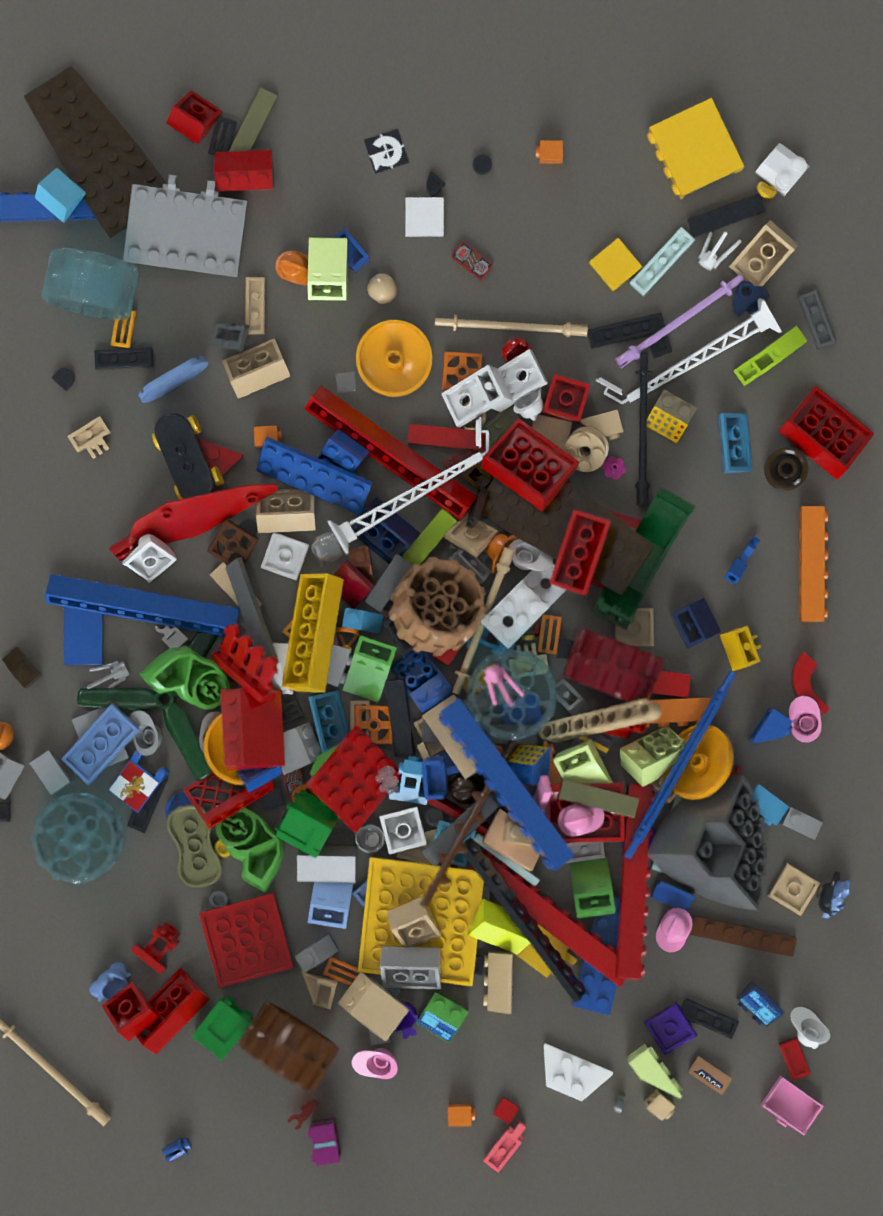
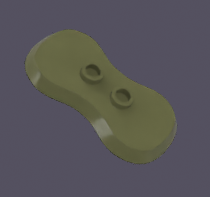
[166,804,222,888]

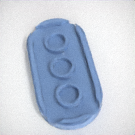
[138,356,208,403]

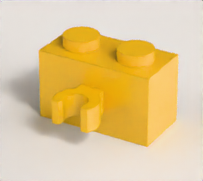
[720,625,761,671]

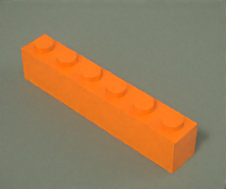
[799,506,828,622]

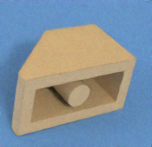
[580,410,624,440]
[644,1088,675,1121]

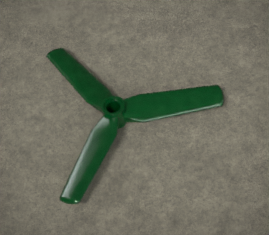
[77,632,218,780]

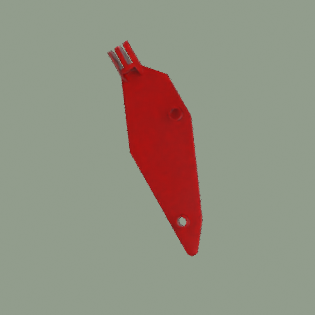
[109,484,278,562]

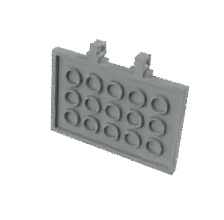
[123,175,247,277]

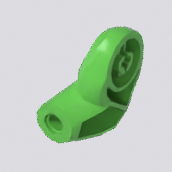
[216,808,285,892]

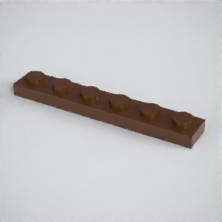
[689,915,797,957]

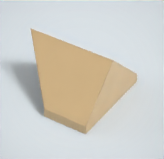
[301,971,338,1010]

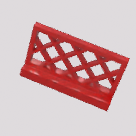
[183,772,274,830]

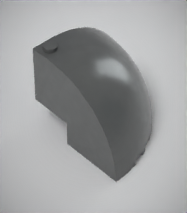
[647,774,767,910]

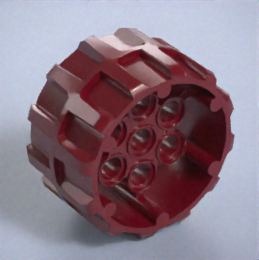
[563,628,663,702]

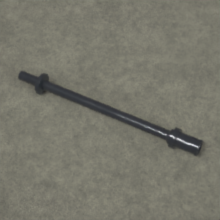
[635,352,652,505]

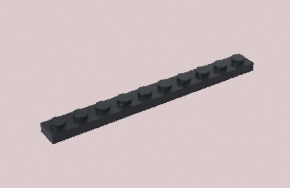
[463,837,586,1003]

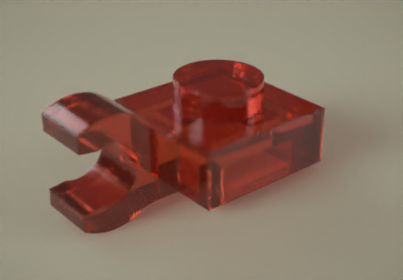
[442,450,475,479]
[288,1099,320,1130]

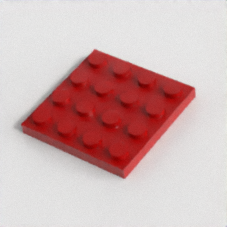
[306,726,402,833]
[199,893,294,988]

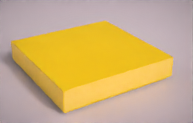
[589,238,642,292]

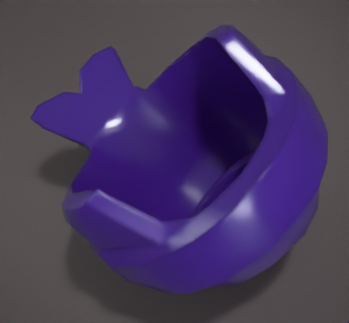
[394,1001,418,1039]

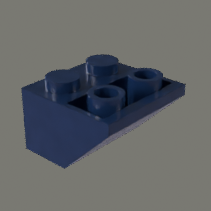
[670,598,721,649]

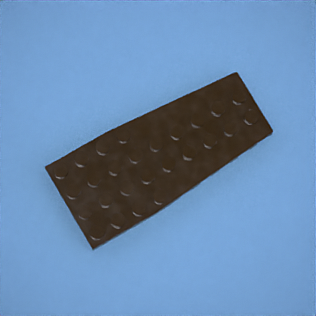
[24,66,166,238]
[482,478,654,595]

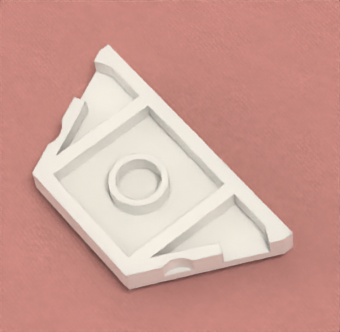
[543,1043,613,1101]

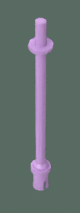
[615,274,744,368]

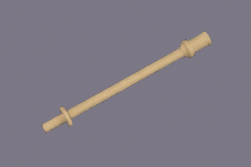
[435,314,588,337]
[452,547,516,695]
[0,1019,112,1127]

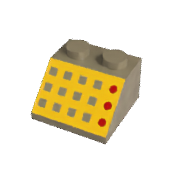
[647,390,697,444]

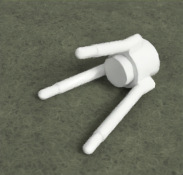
[698,232,741,271]

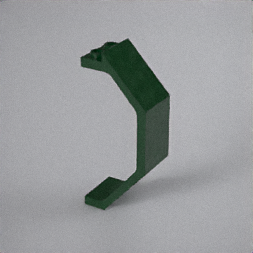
[592,487,696,630]

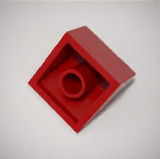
[166,91,222,144]

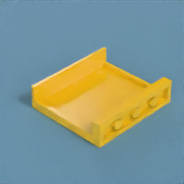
[647,98,744,199]

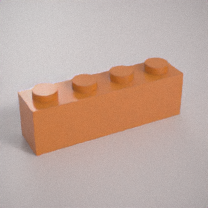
[645,697,711,728]

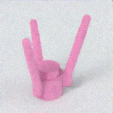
[484,664,524,706]

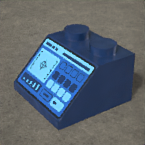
[736,981,785,1027]

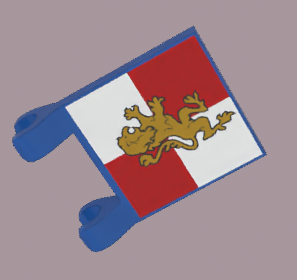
[108,750,169,813]

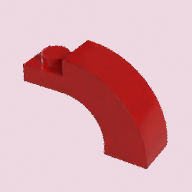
[791,652,830,714]

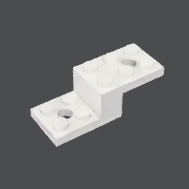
[442,349,548,428]
[481,563,566,649]

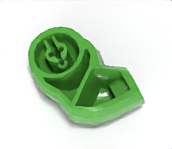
[140,646,230,709]

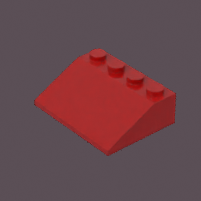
[778,385,875,480]
[481,418,580,511]
[221,689,285,771]
[546,783,625,843]

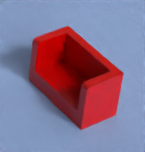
[652,671,691,698]

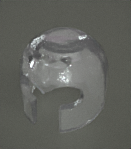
[311,530,346,567]

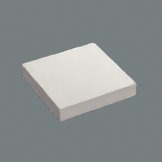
[406,197,444,237]
[261,532,309,581]

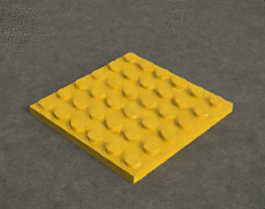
[358,857,484,986]

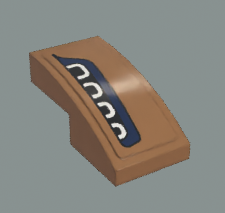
[688,1056,733,1095]

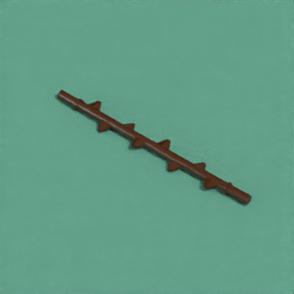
[420,739,518,908]

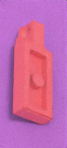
[483,1121,526,1173]

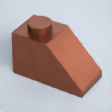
[349,546,374,584]

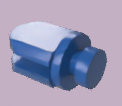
[161,1138,192,1162]

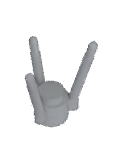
[87,661,129,689]

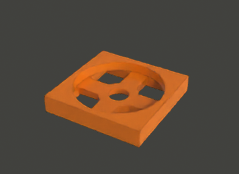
[442,351,483,390]
[354,705,392,744]

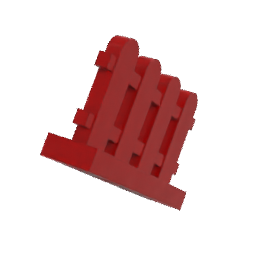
[211,624,278,703]

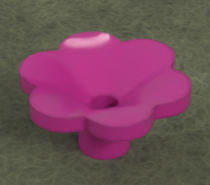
[602,456,626,480]

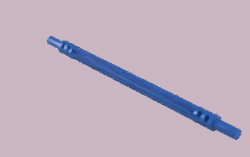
[624,671,736,860]

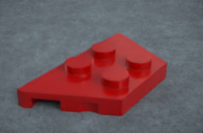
[197,438,243,476]

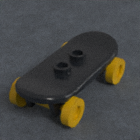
[152,413,224,499]

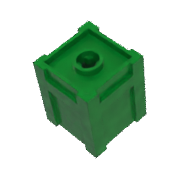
[275,789,339,858]
[191,995,253,1061]

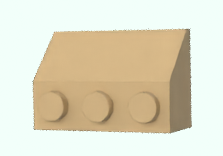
[222,338,291,398]
[256,489,316,533]
[484,951,512,1014]

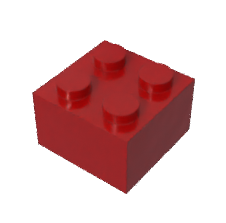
[542,374,590,424]
[102,982,159,1041]

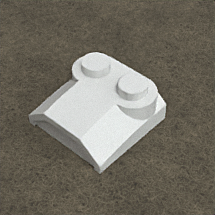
[755,143,809,196]
[123,534,177,583]

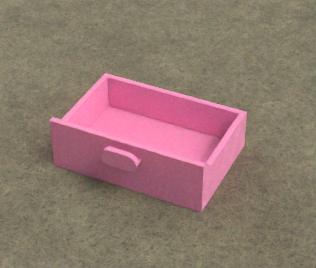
[761,1075,824,1136]

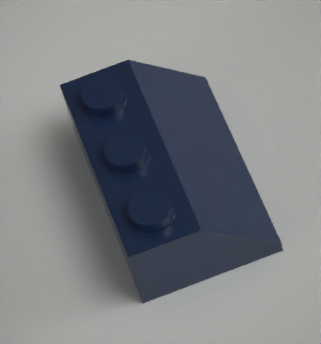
[352,497,421,564]

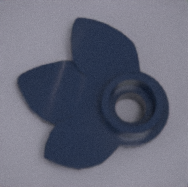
[733,281,769,316]

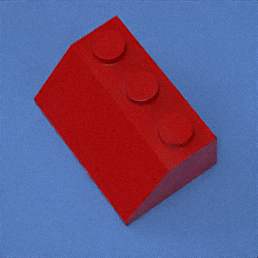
[214,150,274,191]

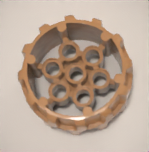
[389,557,487,656]

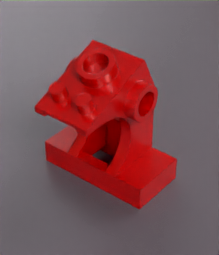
[130,922,181,975]

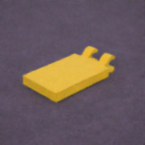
[514,924,577,978]

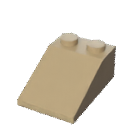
[729,220,799,287]
[338,972,409,1041]

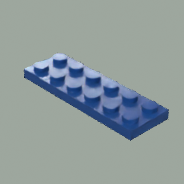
[256,437,373,515]
[572,897,620,1016]

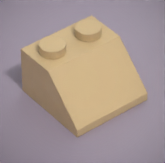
[387,897,441,947]

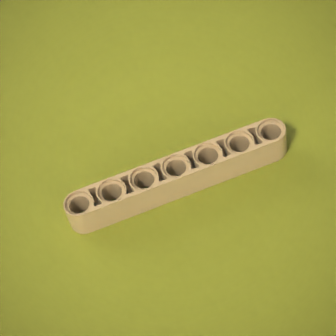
[539,700,661,743]

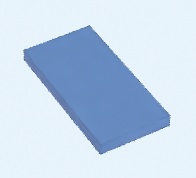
[61,703,141,786]

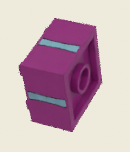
[307,1117,341,1166]

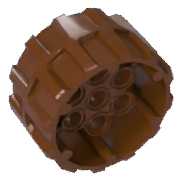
[239,1002,339,1092]

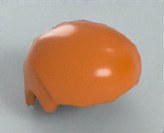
[0,721,14,750]

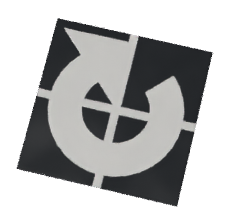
[364,129,409,174]

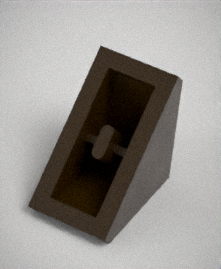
[462,463,494,491]

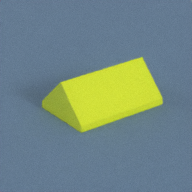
[468,899,530,954]

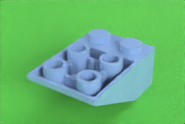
[307,882,353,929]

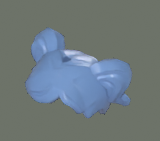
[89,962,132,1002]

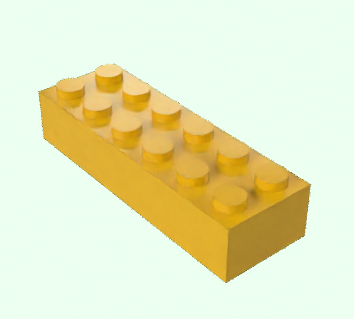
[281,574,344,692]

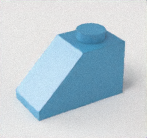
[342,608,384,634]

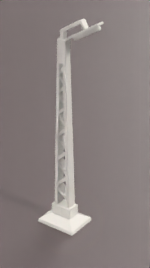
[596,298,782,404]
[327,417,489,555]

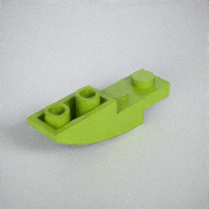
[733,325,807,386]

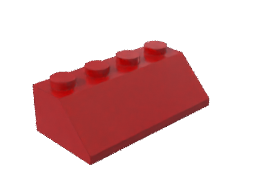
[549,510,611,596]
[136,968,210,1055]

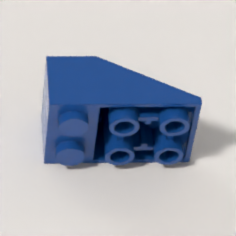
[318,429,369,474]
[391,650,457,714]

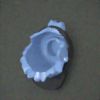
[817,871,851,919]

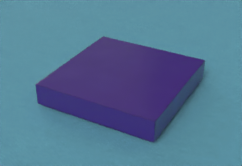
[644,1002,698,1055]

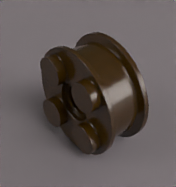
[764,447,809,491]

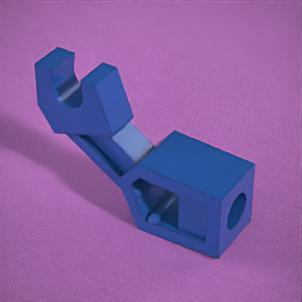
[724,536,760,585]

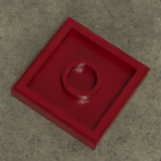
[333,560,375,609]

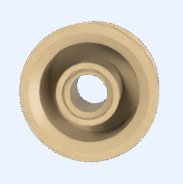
[564,426,609,472]

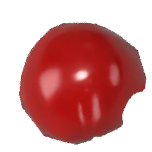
[502,338,532,363]

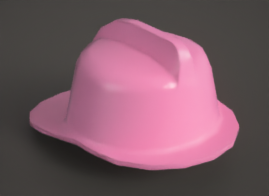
[789,696,822,742]
[558,804,604,836]
[656,908,693,952]
[352,1048,398,1079]

